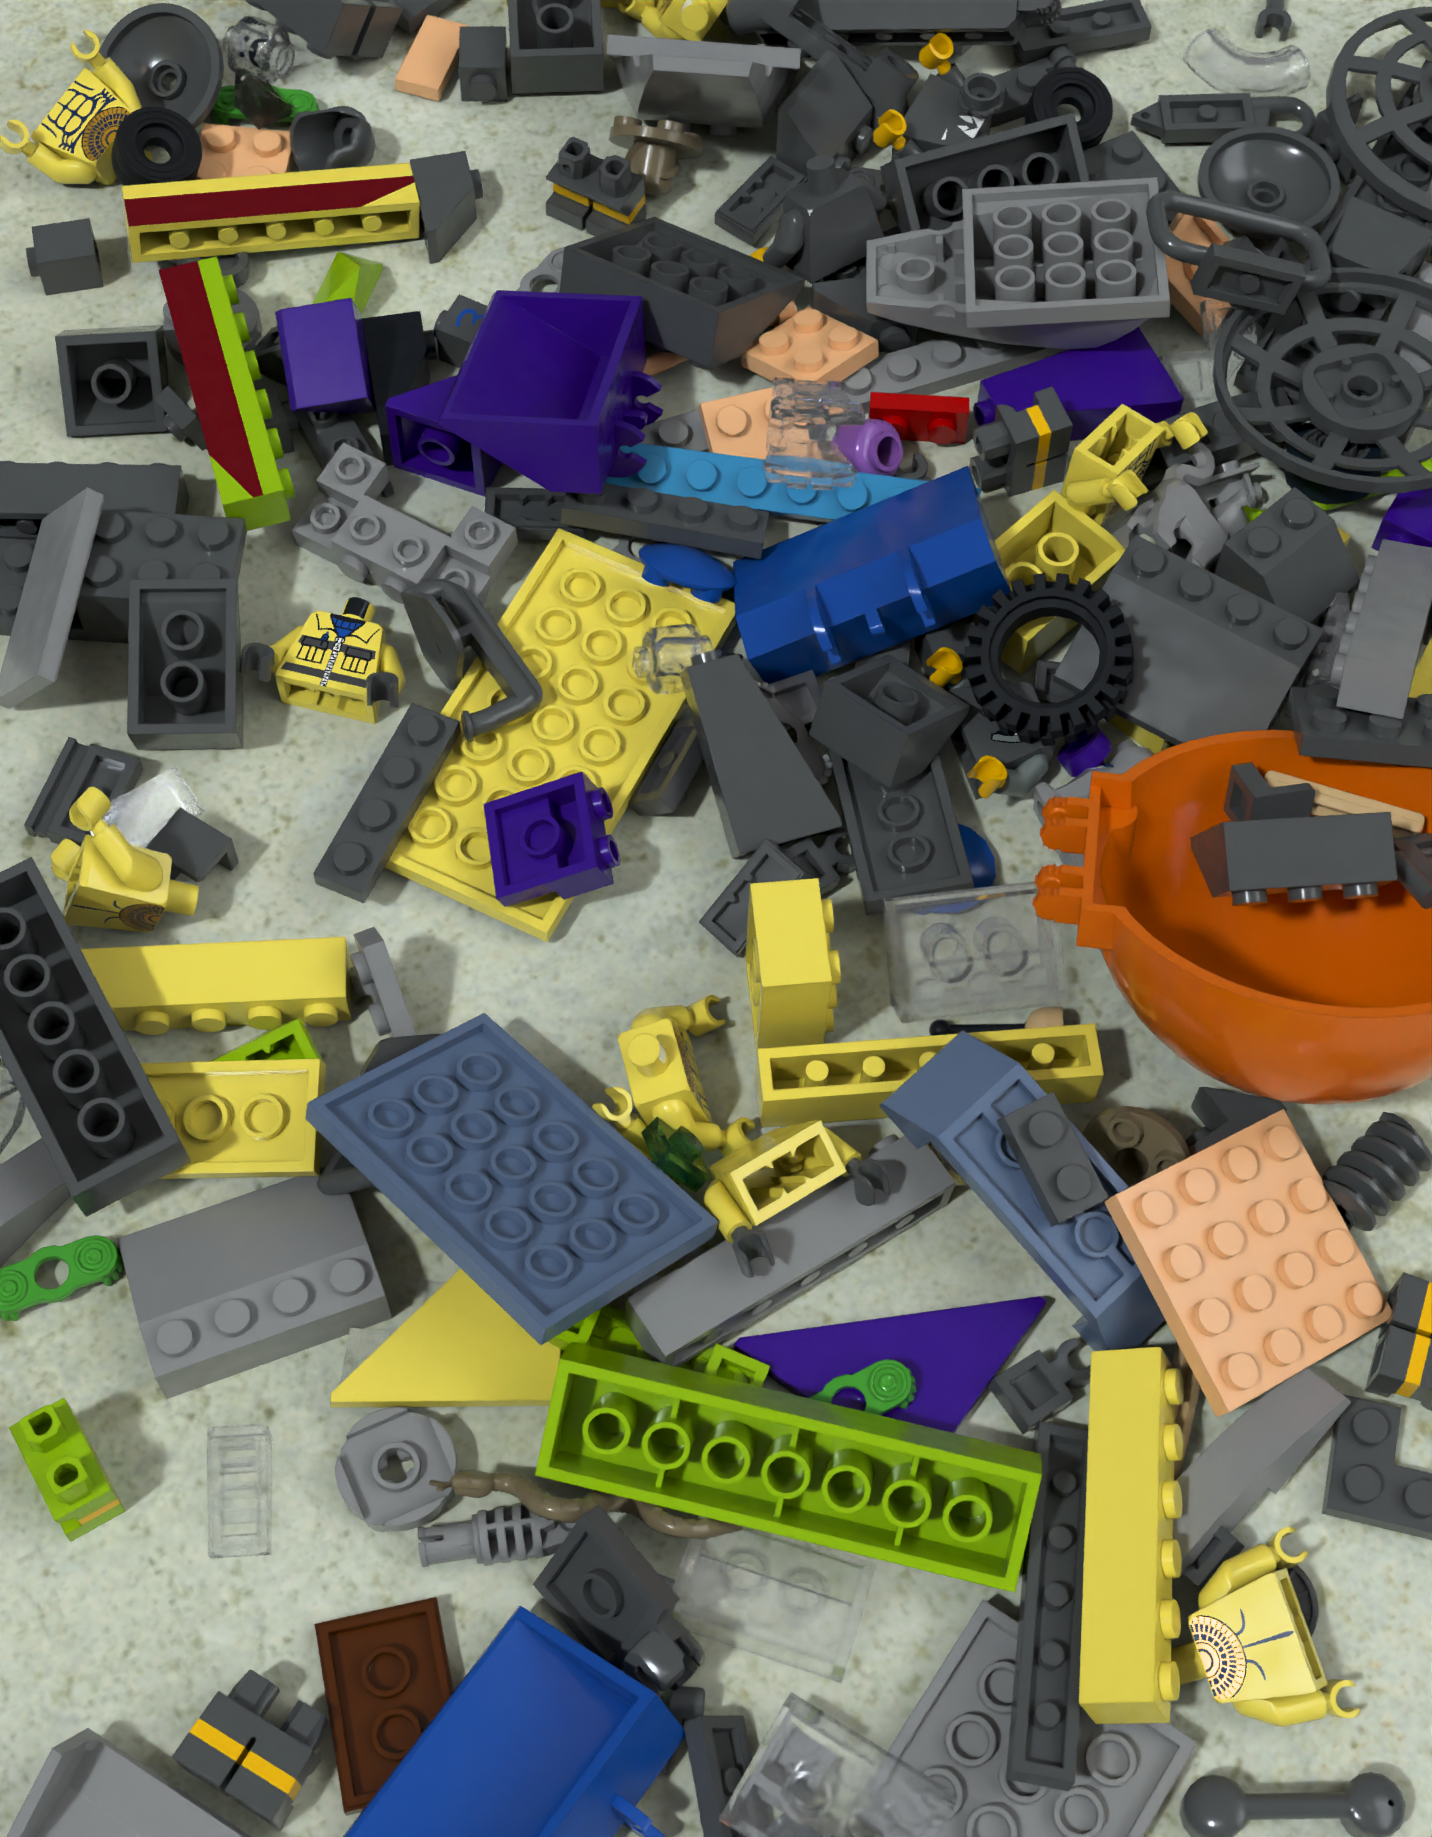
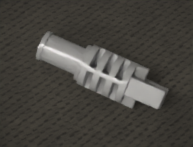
[418,1504,577,1567]

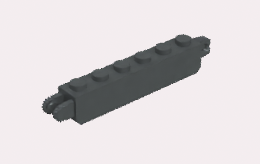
[719,0,1063,47]

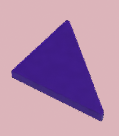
[734,1296,1047,1433]

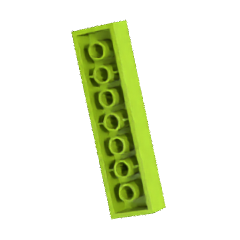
[535,1342,1042,1593]

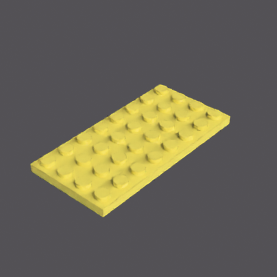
[385,528,737,943]

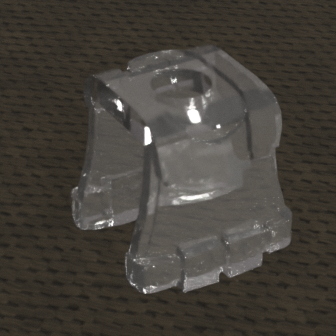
[762,377,865,490]

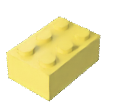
[971,490,1126,675]
[745,878,841,1057]

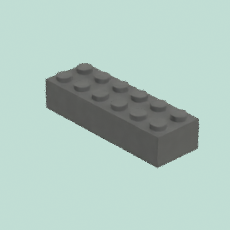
[0,857,192,1217]

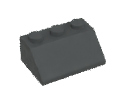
[1190,812,1398,906]

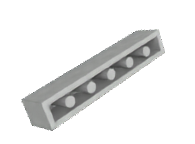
[1330,539,1432,719]
[624,1134,956,1367]

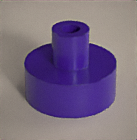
[1057,727,1113,777]

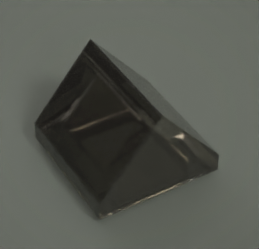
[234,67,294,130]

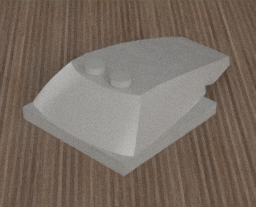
[606,34,801,136]
[866,177,1170,349]

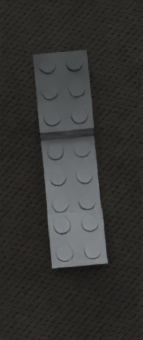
[0,509,247,644]

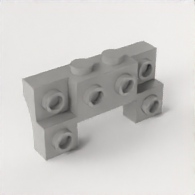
[292,442,519,627]

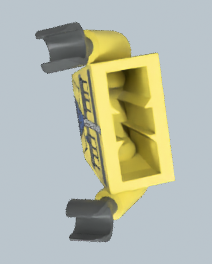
[239,597,406,724]
[704,1120,890,1278]

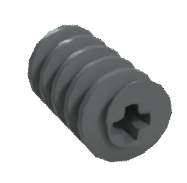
[1322,1112,1432,1231]

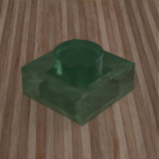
[641,1117,711,1193]

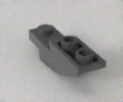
[1141,386,1302,495]

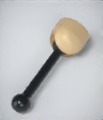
[929,1006,1064,1036]

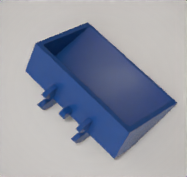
[733,466,1012,684]
[343,1606,686,1837]

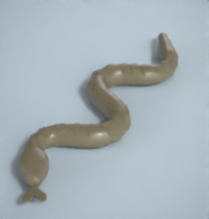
[429,1470,743,1540]

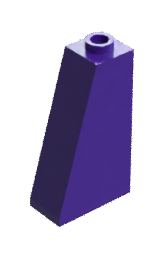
[973,327,1184,441]

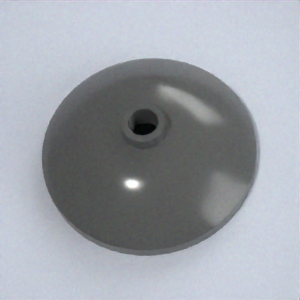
[99,3,224,128]
[1197,126,1340,240]

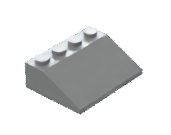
[117,1166,392,1399]

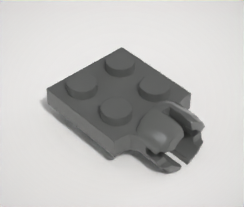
[533,1505,705,1700]

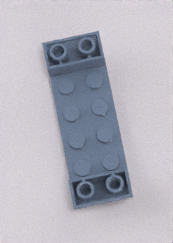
[879,1031,1165,1351]

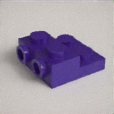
[483,771,621,907]

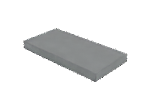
[0,487,104,709]

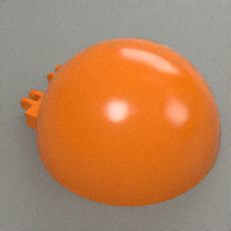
[1032,730,1432,1105]

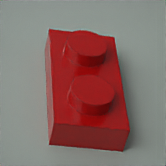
[868,392,970,444]

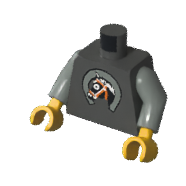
[926,647,1056,800]

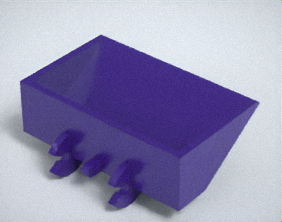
[436,290,663,494]

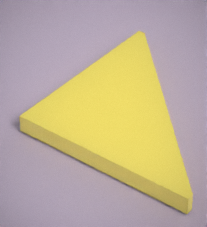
[330,1268,560,1408]

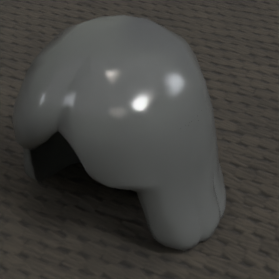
[290,106,376,171]

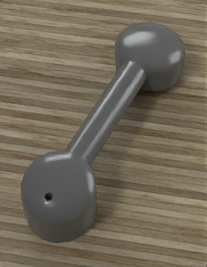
[1180,1772,1406,1837]

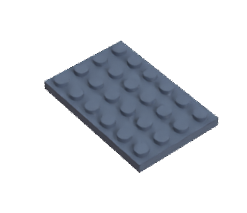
[305,1013,719,1345]

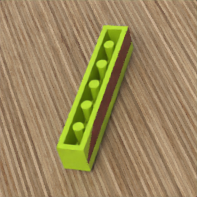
[159,256,296,531]

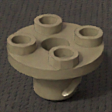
[609,116,703,196]
[1082,1106,1190,1187]

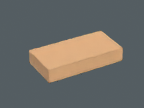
[395,15,469,102]

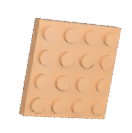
[1104,1109,1392,1417]

